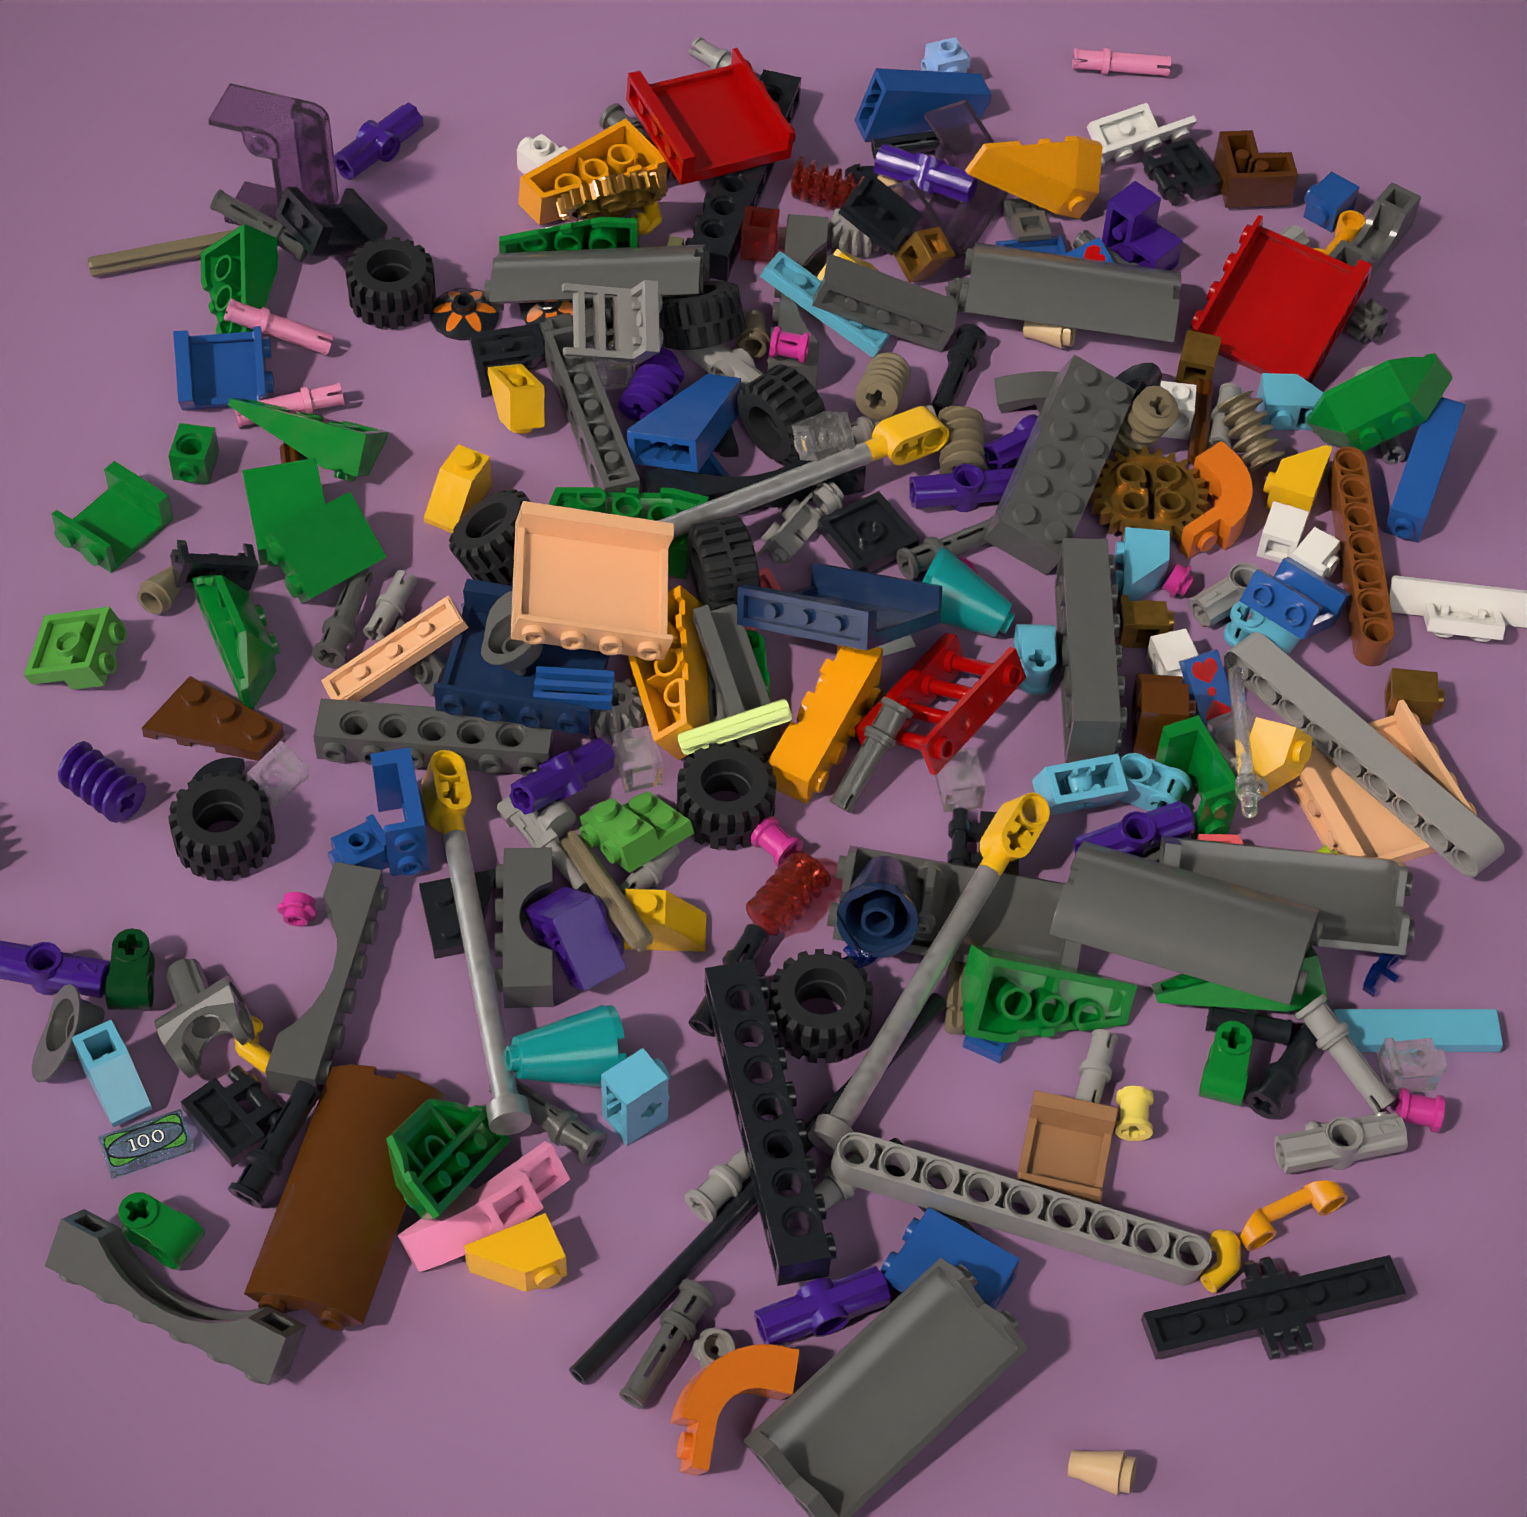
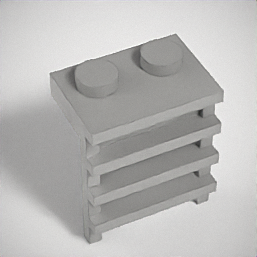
[562,280,663,363]

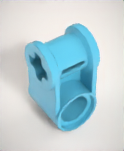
[1223,601,1300,656]
[1014,624,1057,696]
[1119,753,1192,811]

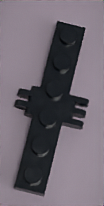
[1141,1255,1406,1360]

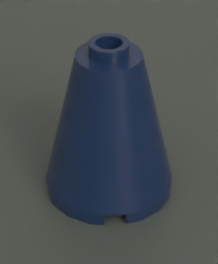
[836,856,919,958]

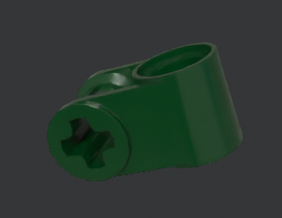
[106,928,155,1010]

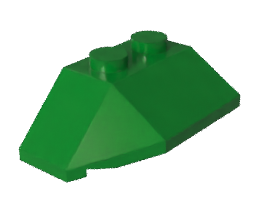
[1306,353,1453,452]
[192,575,280,710]
[386,1098,511,1220]

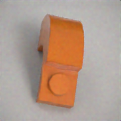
[1179,441,1253,559]
[670,1344,800,1476]

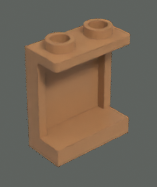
[1016,1090,1118,1205]

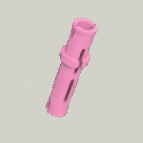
[1072,48,1171,77]
[224,298,333,356]
[234,382,345,428]

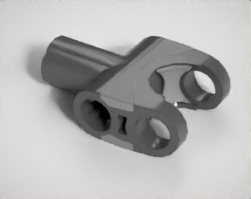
[154,959,255,1079]

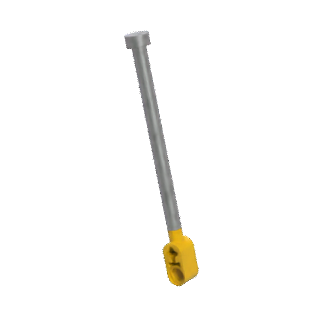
[658,406,949,539]
[421,750,532,1135]
[808,792,1050,1156]

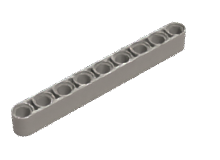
[1223,632,1505,878]
[831,1132,1212,1285]

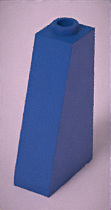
[855,68,992,142]
[627,374,742,473]
[1383,397,1466,543]

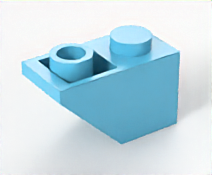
[1256,373,1324,431]
[1113,527,1170,601]
[72,1020,152,1127]

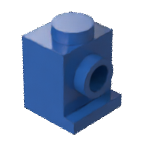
[328,814,389,870]

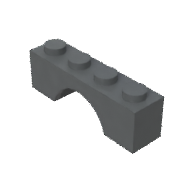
[1328,182,1421,275]
[495,847,554,1008]

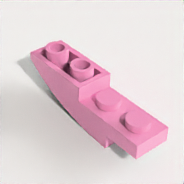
[398,1141,571,1272]

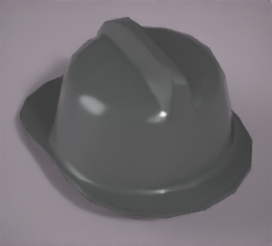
[481,590,543,676]
[32,984,105,1082]

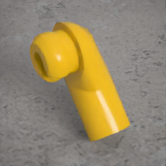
[631,201,662,235]
[234,1015,271,1074]
[1200,1229,1241,1293]

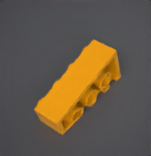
[518,118,668,225]
[628,585,710,760]
[768,644,883,804]

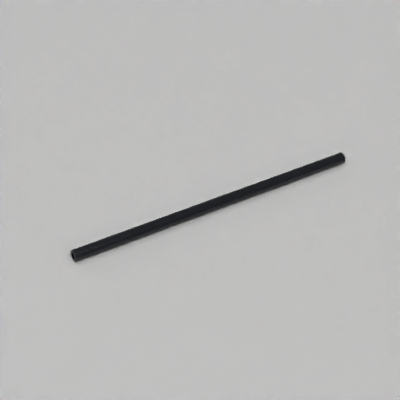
[569,993,947,1385]

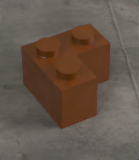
[1214,130,1298,208]
[1132,673,1196,759]

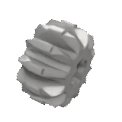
[828,209,880,258]
[590,677,646,742]

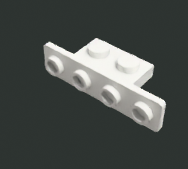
[1087,103,1197,167]
[1389,575,1527,642]

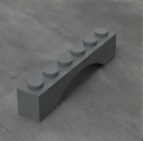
[768,214,829,389]
[265,862,389,1100]
[45,1209,306,1386]

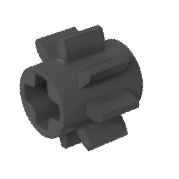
[1346,298,1389,344]

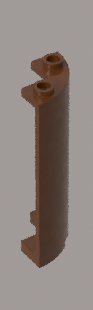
[244,1065,446,1331]

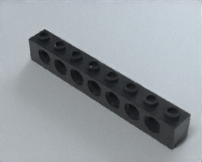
[685,69,801,281]
[704,959,837,1286]

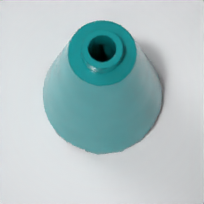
[922,547,1016,637]
[505,1005,627,1088]

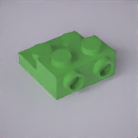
[24,607,127,690]
[579,791,694,873]

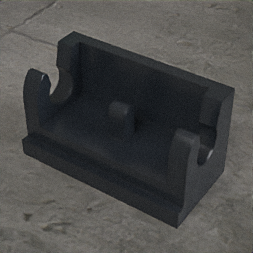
[838,172,923,256]
[170,540,259,591]

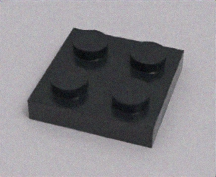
[817,491,920,572]

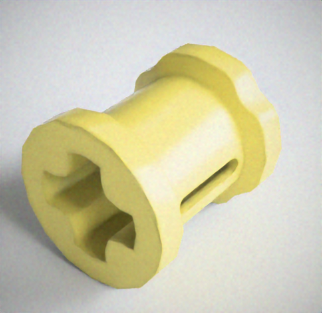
[1115,1086,1154,1141]

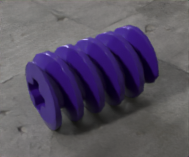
[618,347,685,421]
[58,741,146,823]

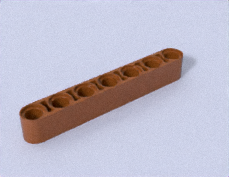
[1327,446,1395,667]

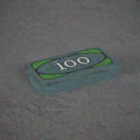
[98,1109,195,1179]

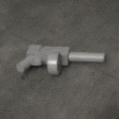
[497,769,589,892]

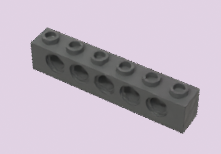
[544,326,640,492]
[313,698,555,776]

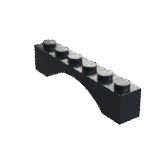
[642,435,866,514]

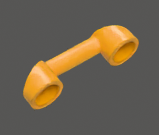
[1313,210,1366,255]
[1240,1180,1348,1251]

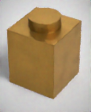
[1175,330,1222,385]
[1384,668,1444,725]

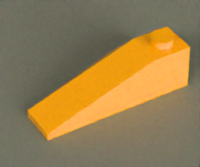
[965,136,1103,219]

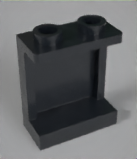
[275,187,388,256]

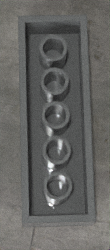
[983,354,1136,575]
[1054,538,1127,763]

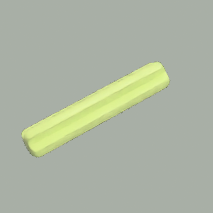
[678,699,792,755]

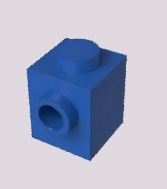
[1303,171,1360,233]

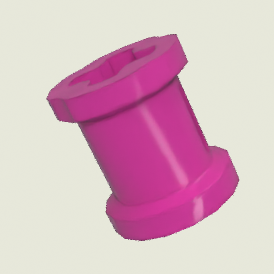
[769,326,811,364]
[750,816,803,868]
[1395,1087,1445,1133]

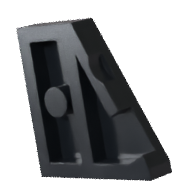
[469,323,545,398]
[419,869,496,959]

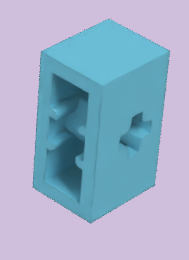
[1032,754,1129,816]
[601,1048,670,1146]

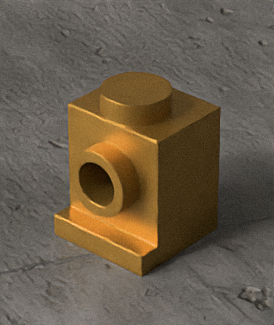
[894,227,956,283]
[1117,595,1174,648]

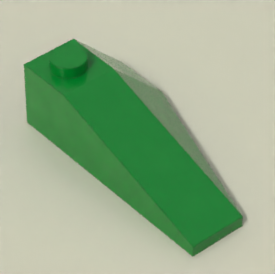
[499,217,640,253]
[201,224,279,334]
[228,398,389,481]
[548,487,709,580]
[961,944,1137,1043]
[1152,946,1329,1013]

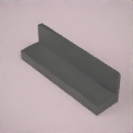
[812,254,958,352]
[692,604,782,755]

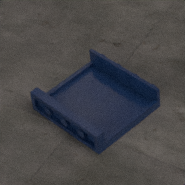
[737,562,943,651]
[434,579,610,735]

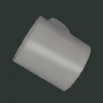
[1189,562,1259,627]

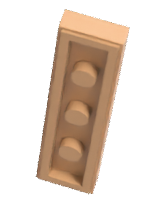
[321,595,469,701]

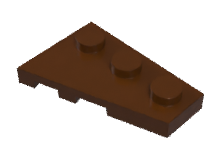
[142,676,284,762]

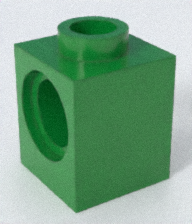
[168,423,219,484]

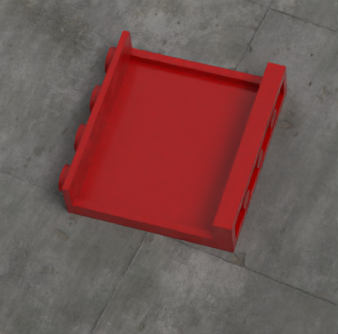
[626,48,796,185]
[1190,214,1372,384]

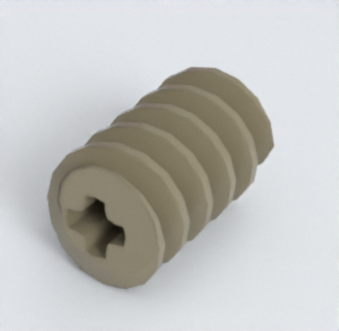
[855,352,911,420]
[1112,386,1179,457]
[1217,391,1285,472]
[938,405,985,474]

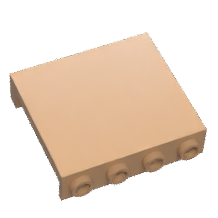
[511,501,674,660]
[1287,699,1477,862]

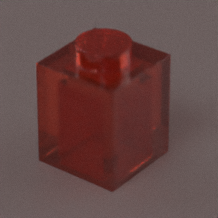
[740,206,780,263]

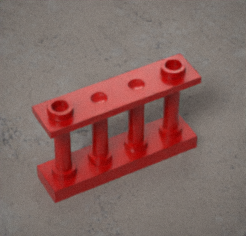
[854,633,1026,775]

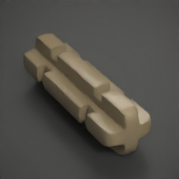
[945,960,966,1035]

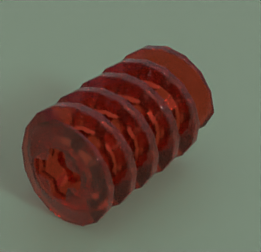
[791,156,865,211]
[746,851,832,936]

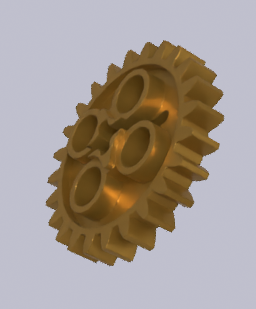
[556,171,668,222]
[1089,446,1209,542]

